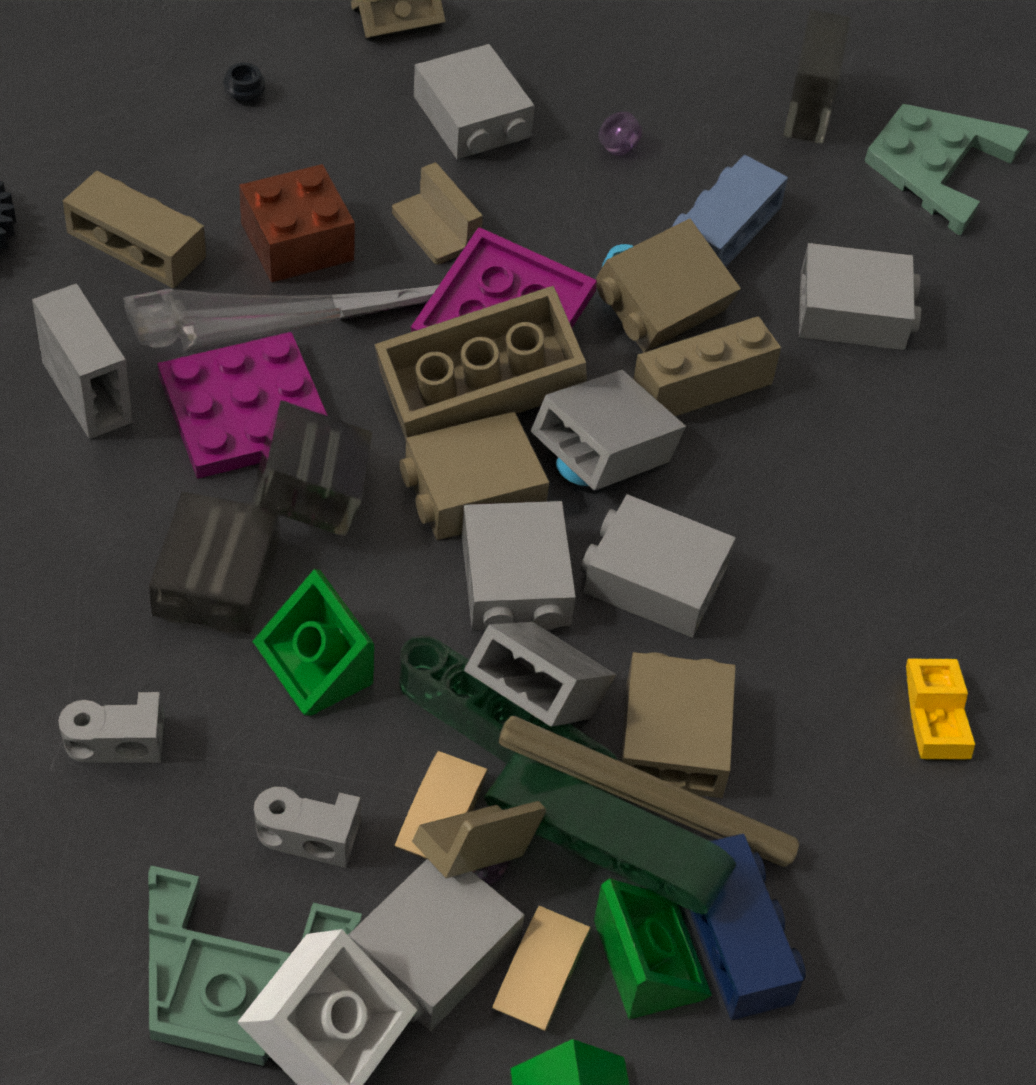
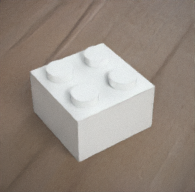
[237,929,417,1085]

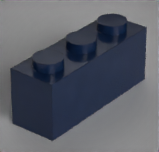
[676,833,806,1020]

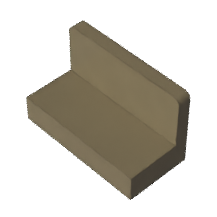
[351,0,446,38]
[392,162,483,265]
[412,801,547,878]

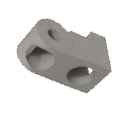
[58,692,164,763]
[254,787,361,868]

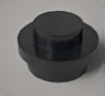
[223,62,265,101]

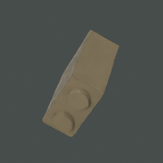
[595,218,741,353]
[400,411,549,540]
[620,652,735,798]

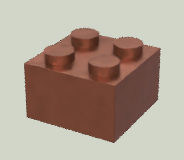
[239,164,355,283]

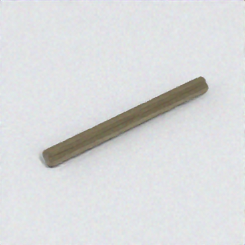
[499,716,799,867]

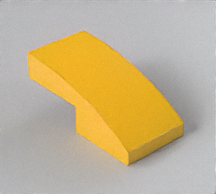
[906,659,975,759]

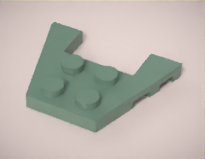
[865,104,1030,235]
[148,865,362,1066]

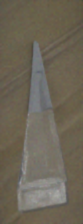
[123,285,439,351]

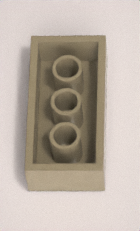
[374,286,587,439]

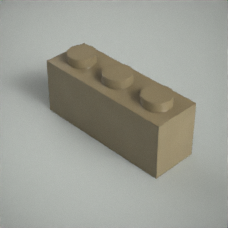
[63,170,206,289]
[633,316,781,416]

